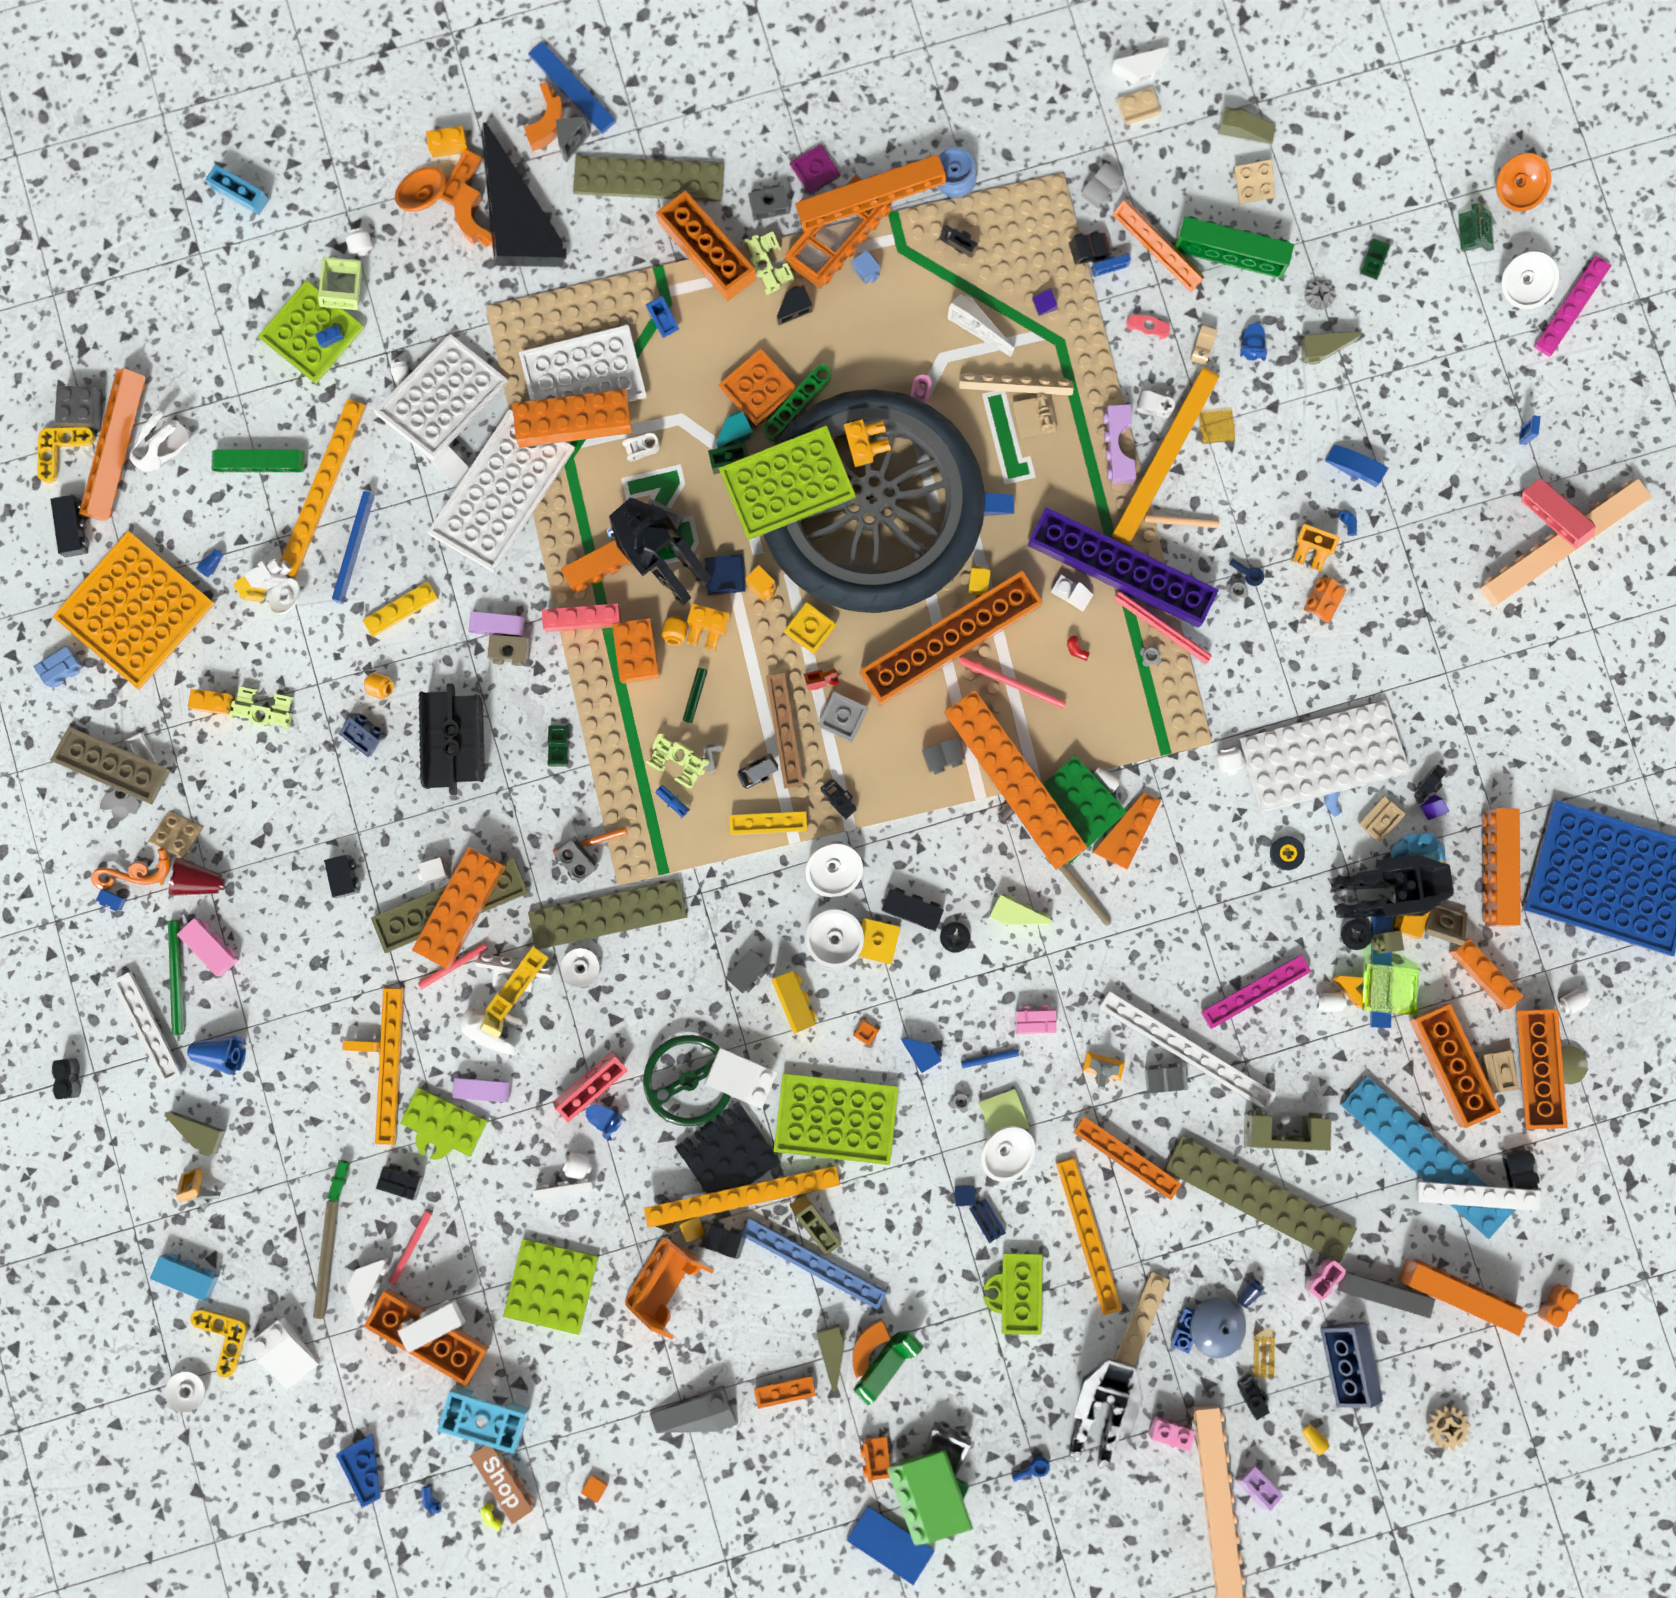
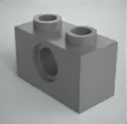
[748,185,790,221]

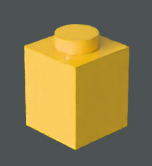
[968,566,990,596]

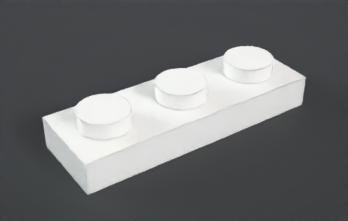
[533,1178,594,1199]

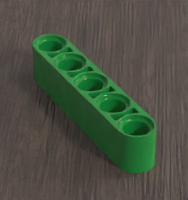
[764,364,831,442]
[211,450,305,473]

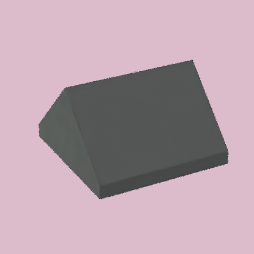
[556,117,590,163]

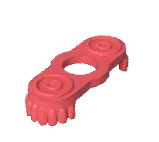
[1126,314,1170,339]

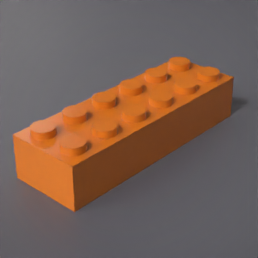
[656,191,757,302]
[512,389,632,448]
[1482,808,1521,927]
[412,847,506,969]
[1409,1004,1501,1128]
[1516,1009,1568,1129]
[1398,1258,1528,1336]
[363,1288,490,1386]

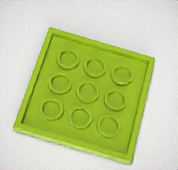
[257,280,364,384]
[503,1238,599,1335]

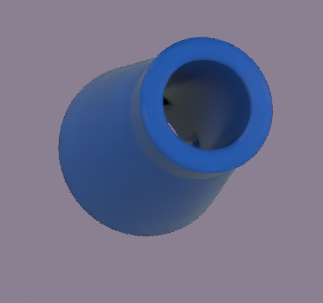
[196,549,223,577]

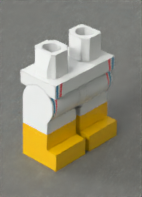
[233,559,292,602]

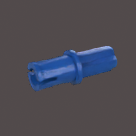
[655,785,690,818]

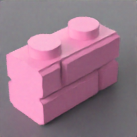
[1015,1005,1057,1034]

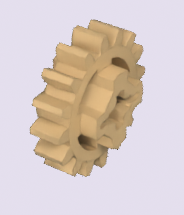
[1426,1405,1471,1451]

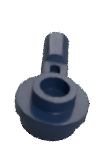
[1229,558,1264,586]

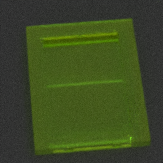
[1362,964,1419,1016]

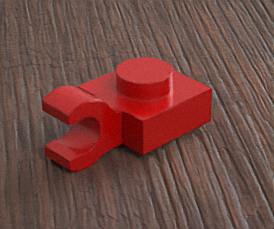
[804,669,839,691]

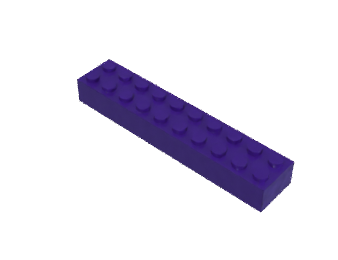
[1027,507,1219,628]

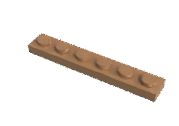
[766,673,803,789]

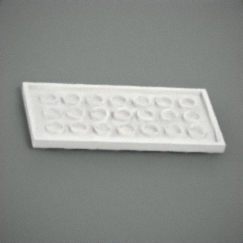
[428,409,575,572]
[1238,700,1410,812]

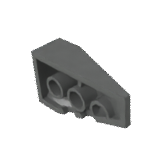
[650,1386,737,1433]

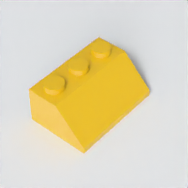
[771,971,818,1034]

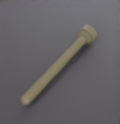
[1045,857,1111,926]

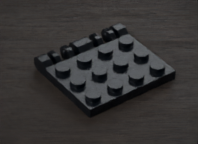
[675,1101,781,1194]

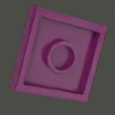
[789,144,841,196]

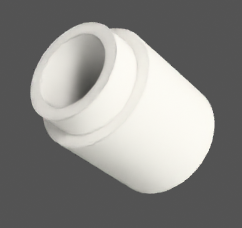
[1559,988,1590,1015]
[1316,992,1346,1012]

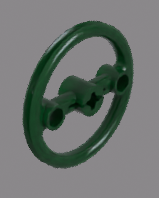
[643,1035,731,1126]

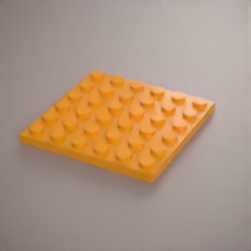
[52,531,215,690]

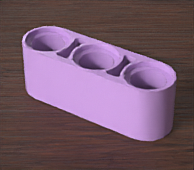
[468,612,525,637]
[452,1078,510,1102]

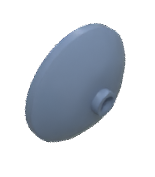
[1190,1298,1246,1358]

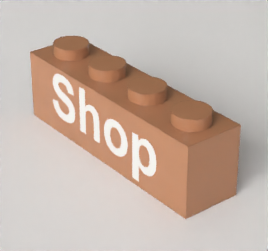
[470,1445,535,1525]

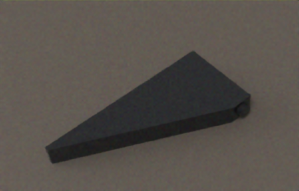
[481,123,567,267]

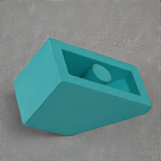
[716,412,753,448]

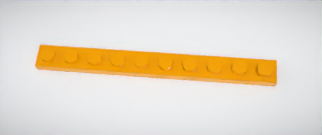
[280,398,366,579]
[644,1166,840,1228]

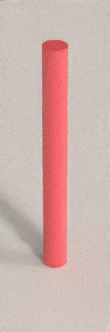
[418,943,488,990]
[388,1211,432,1285]

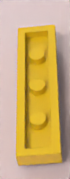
[362,581,439,637]
[729,812,807,835]

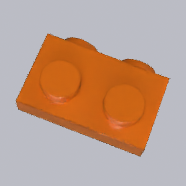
[1303,577,1347,623]
[860,1436,890,1483]

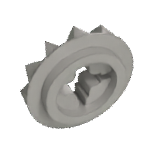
[1305,280,1335,310]

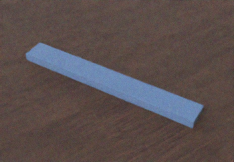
[742,1217,887,1310]

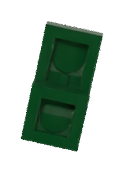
[1359,239,1391,280]
[547,725,568,767]

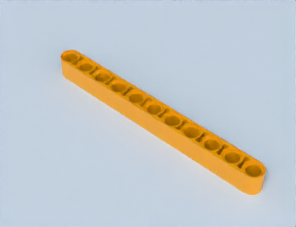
[1110,366,1220,546]

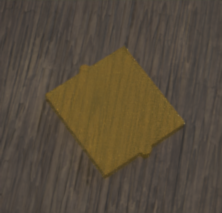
[1199,410,1236,444]

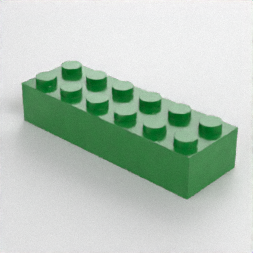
[1174,216,1295,279]

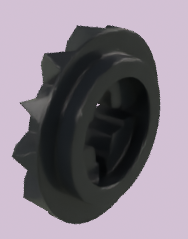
[1340,919,1372,950]
[940,922,971,953]

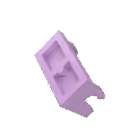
[1235,1466,1283,1511]

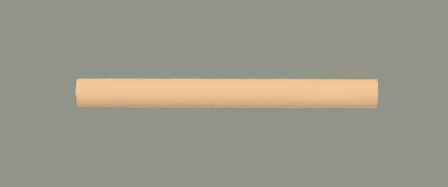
[1144,515,1219,528]

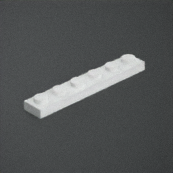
[112,972,183,1084]
[1417,1181,1540,1211]

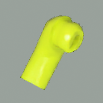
[480,1502,504,1531]

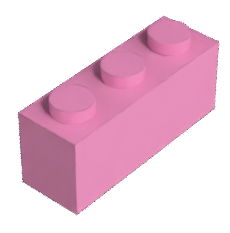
[177,918,239,976]

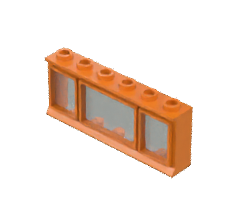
[785,174,892,289]

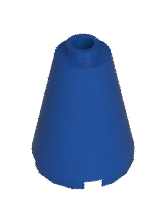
[187,1036,246,1075]

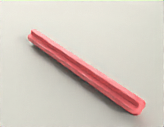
[1114,591,1212,664]

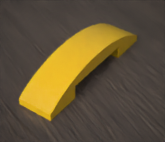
[485,947,548,1021]

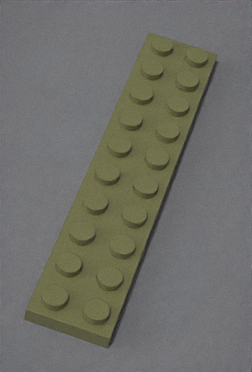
[1164,1135,1357,1263]

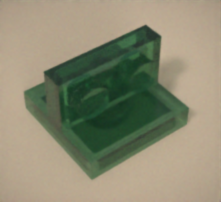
[1458,203,1494,252]

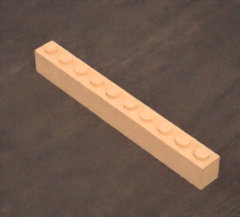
[1480,479,1652,607]
[1192,1404,1247,1598]

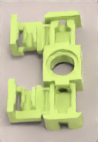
[743,231,795,294]
[229,686,294,729]
[646,734,709,788]

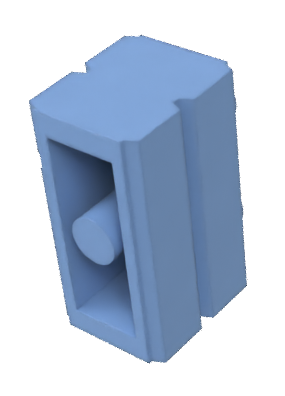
[34,646,84,688]

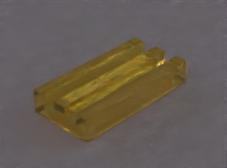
[1253,1336,1275,1378]

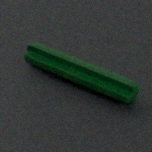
[683,667,707,723]

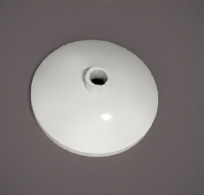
[1501,251,1559,309]
[805,843,863,897]
[806,909,864,968]
[980,1126,1035,1182]

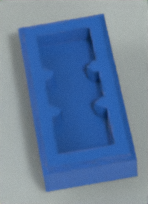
[1091,254,1131,277]
[1519,415,1541,445]

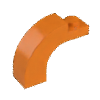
[524,82,564,152]
[454,183,492,247]
[852,1318,890,1378]

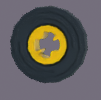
[1270,836,1305,871]

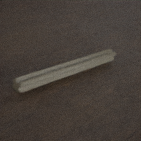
[313,1200,338,1319]

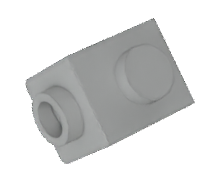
[701,743,724,774]

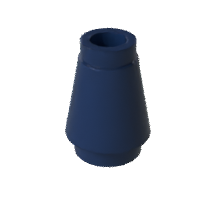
[1237,1278,1265,1309]

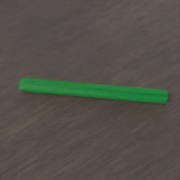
[168,920,184,1035]

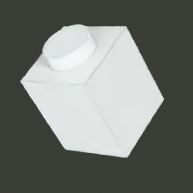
[417,857,449,884]

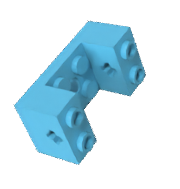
[437,1386,530,1454]

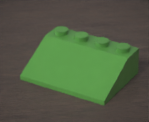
[887,1451,973,1545]

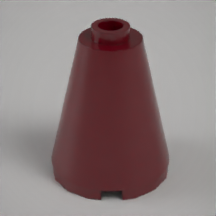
[168,857,225,896]

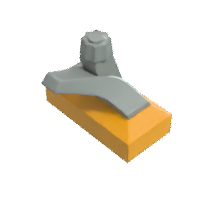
[1082,1052,1125,1090]
[176,1167,221,1209]

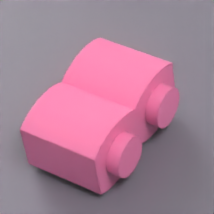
[1305,1258,1346,1300]

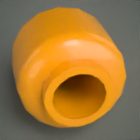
[662,615,688,645]
[364,672,394,699]

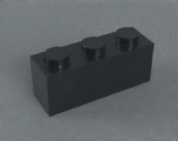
[50,495,89,558]
[881,887,944,932]

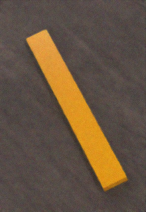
[375,988,404,1145]
[1056,1157,1122,1316]

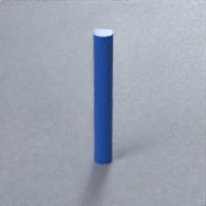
[961,1049,1019,1069]

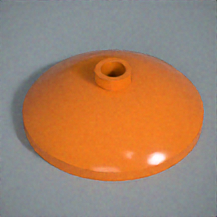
[1496,153,1551,211]
[395,167,447,212]

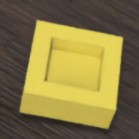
[480,1012,504,1038]

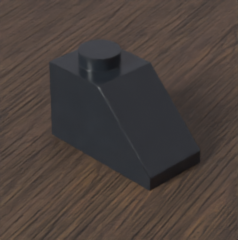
[777,285,813,326]

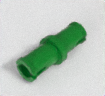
[327,1160,351,1201]

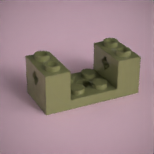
[1244,1110,1331,1151]

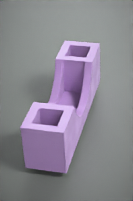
[1103,404,1136,485]

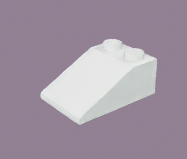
[704,1048,777,1109]
[246,1317,319,1389]

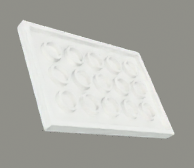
[519,325,647,402]
[374,334,508,460]

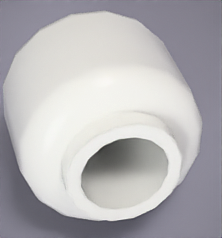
[345,228,373,258]
[1217,746,1244,776]
[562,1152,592,1179]

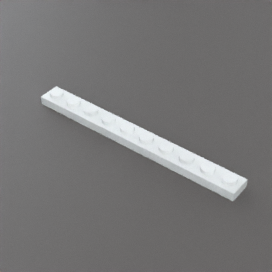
[1099,991,1277,1111]

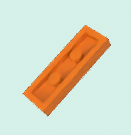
[440,149,483,207]
[754,1375,816,1409]

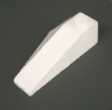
[948,294,1015,357]

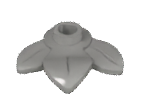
[100,789,139,822]

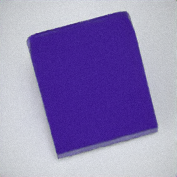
[1032,289,1057,316]
[1420,794,1450,820]

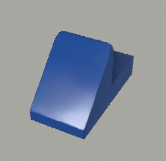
[645,295,679,338]

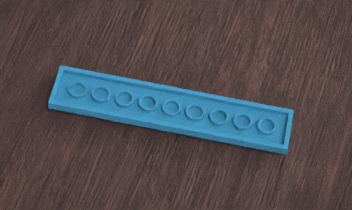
[1340,1076,1514,1239]

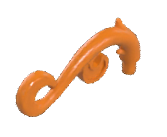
[91,848,171,890]

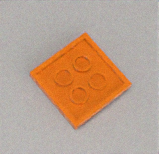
[718,348,797,428]

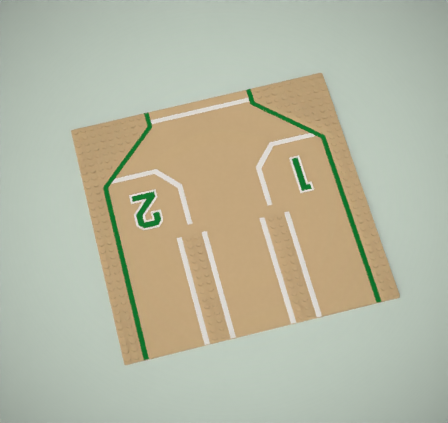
[486,173,1212,885]

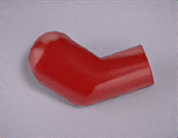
[1067,635,1090,661]

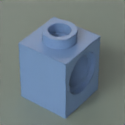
[852,250,880,285]

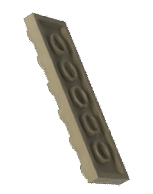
[50,726,170,805]

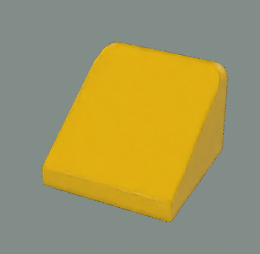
[679,1217,704,1243]

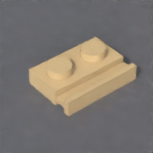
[1117,87,1161,126]
[1358,796,1406,843]
[1481,1050,1519,1094]

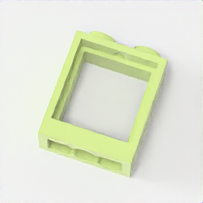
[318,257,362,310]

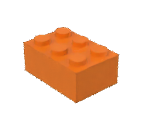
[612,618,660,684]

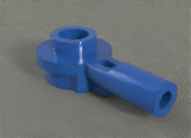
[1011,1456,1050,1482]

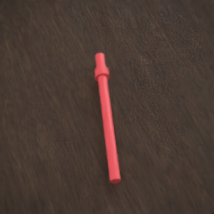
[958,656,1066,709]

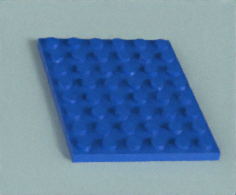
[1522,800,1676,957]

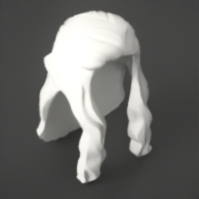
[130,409,190,472]
[460,1007,526,1054]

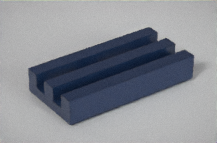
[969,1199,1006,1244]

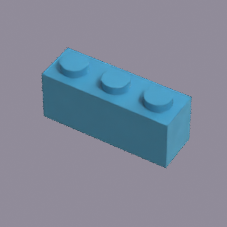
[205,164,269,215]
[150,1253,219,1301]

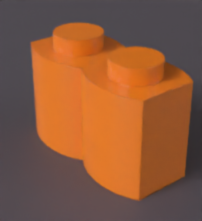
[1538,1284,1579,1328]

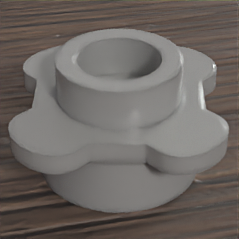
[1226,580,1248,602]
[1140,646,1161,667]
[950,1090,972,1113]

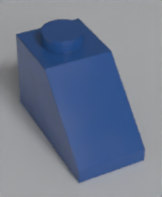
[901,1038,942,1073]

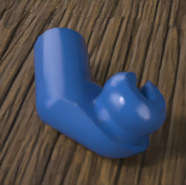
[1338,510,1357,536]
[421,1486,442,1514]

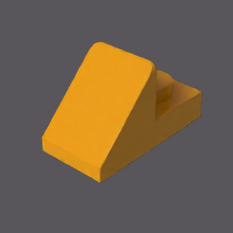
[1332,976,1368,1008]

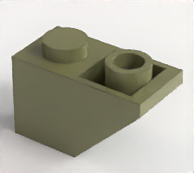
[1372,931,1404,954]

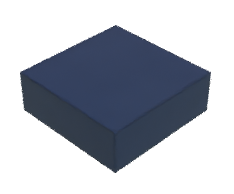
[954,1185,975,1207]

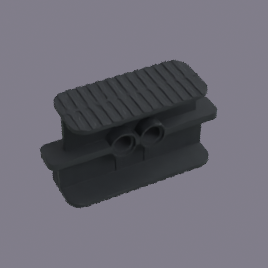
[418,683,485,795]

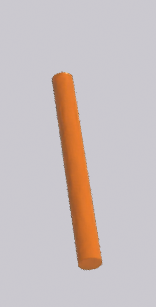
[553,827,628,856]

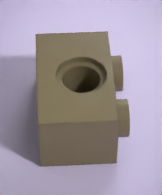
[487,635,530,666]

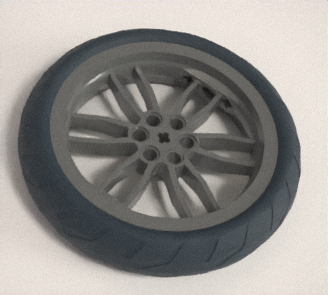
[763,389,985,613]

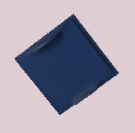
[705,554,746,595]

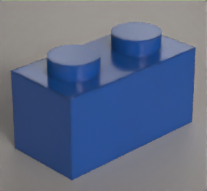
[315,325,344,348]
[96,889,127,911]

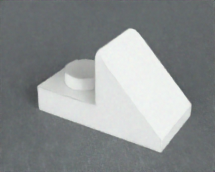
[1051,575,1093,611]

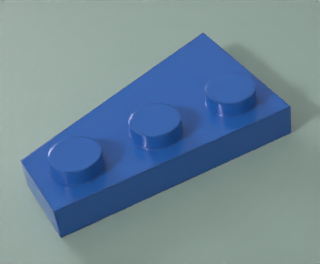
[336,1434,381,1508]

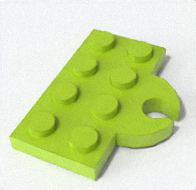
[400,1088,488,1160]
[983,1253,1042,1335]

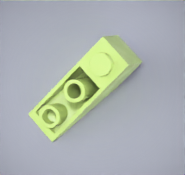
[989,894,1053,925]

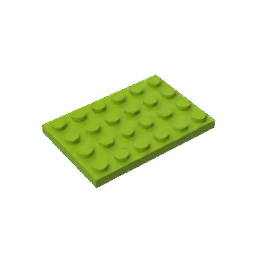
[719,425,856,540]
[774,1073,899,1165]

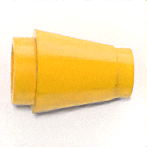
[1301,1424,1331,1455]

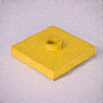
[784,602,837,655]
[858,918,901,965]

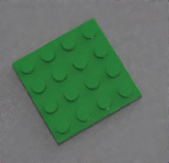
[1043,755,1127,863]

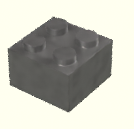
[54,386,103,430]

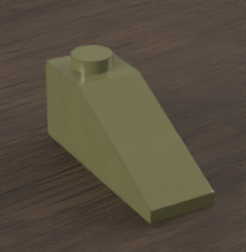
[1218,107,1276,144]
[1301,331,1361,365]
[164,1111,226,1156]
[790,1194,841,1255]
[816,1324,847,1392]

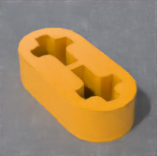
[342,1040,380,1052]

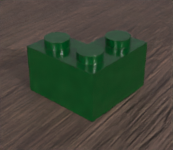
[708,443,748,475]

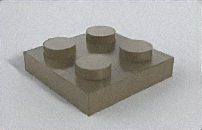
[1425,904,1467,946]

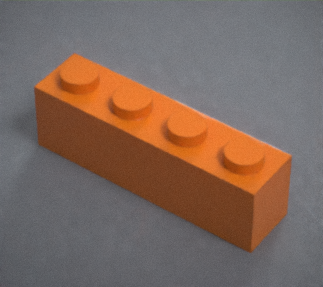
[561,540,632,592]
[1449,938,1523,1010]

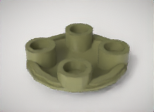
[1561,1046,1588,1085]

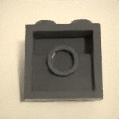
[921,1421,972,1477]

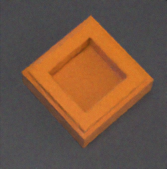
[853,1019,879,1046]
[581,1474,608,1504]

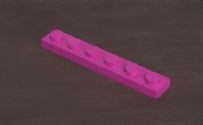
[1534,255,1612,357]
[1200,955,1312,1029]

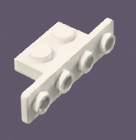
[475,953,555,992]

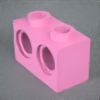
[1148,1415,1196,1451]

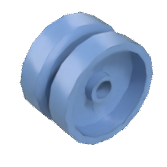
[938,148,977,198]

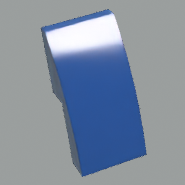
[1170,1306,1195,1354]

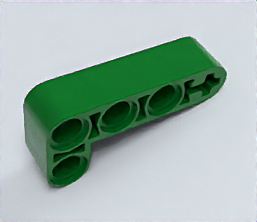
[853,1331,923,1405]

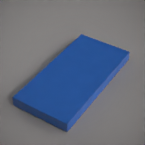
[847,1505,935,1586]

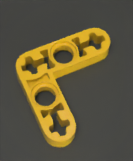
[37,427,96,484]
[190,1309,248,1378]

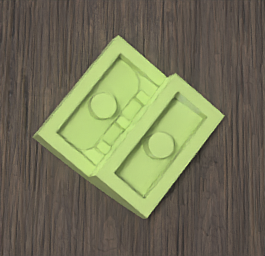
[979,1089,1030,1134]

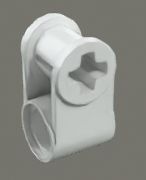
[1137,391,1175,419]
[622,433,661,462]

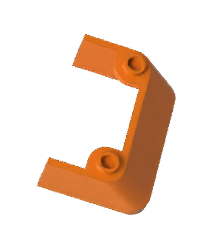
[625,1238,714,1340]

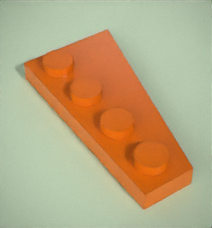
[1092,793,1161,870]

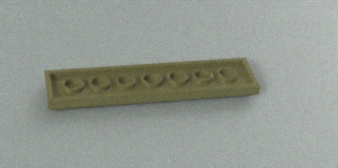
[573,156,724,202]
[371,858,529,953]
[528,880,687,950]

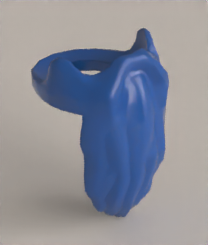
[1240,322,1267,361]
[586,1105,626,1141]

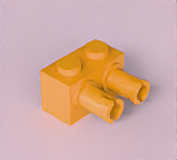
[844,419,891,467]
[1292,524,1340,572]
[686,603,730,651]

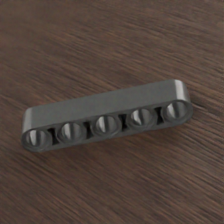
[1337,1272,1436,1318]

